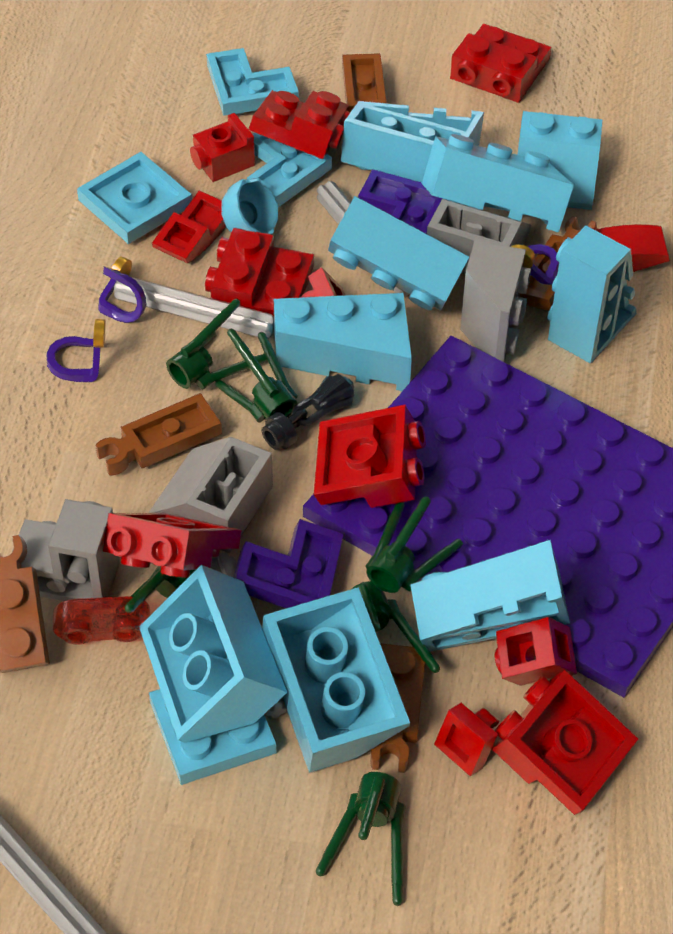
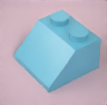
[517,111,603,210]

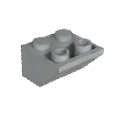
[427,199,531,274]
[460,240,531,362]
[149,437,273,554]

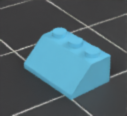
[328,196,469,311]
[139,565,287,743]
[262,587,410,773]

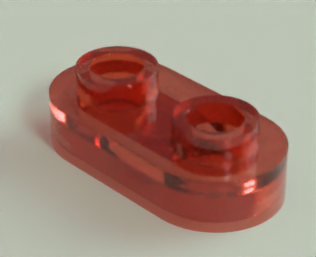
[53,596,151,645]

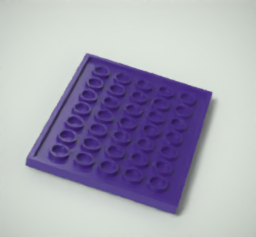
[303,336,673,698]

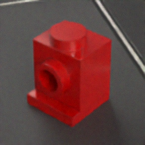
[190,113,255,182]
[494,617,577,686]

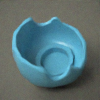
[221,178,278,235]

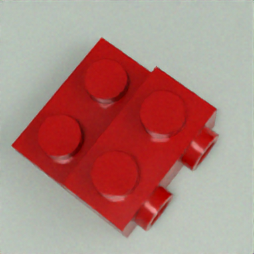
[450,23,552,103]
[248,90,350,159]
[205,228,314,316]
[314,404,426,508]
[103,513,242,577]
[492,669,638,815]

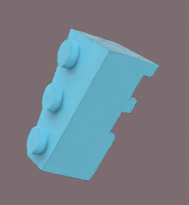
[341,101,484,183]
[422,134,574,232]
[547,225,637,364]
[274,293,412,391]
[410,540,570,652]

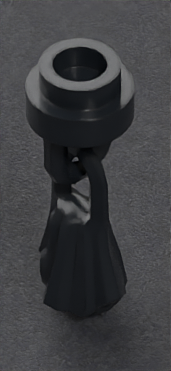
[261,374,354,450]

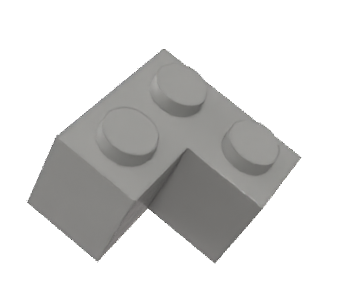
[12,499,120,609]

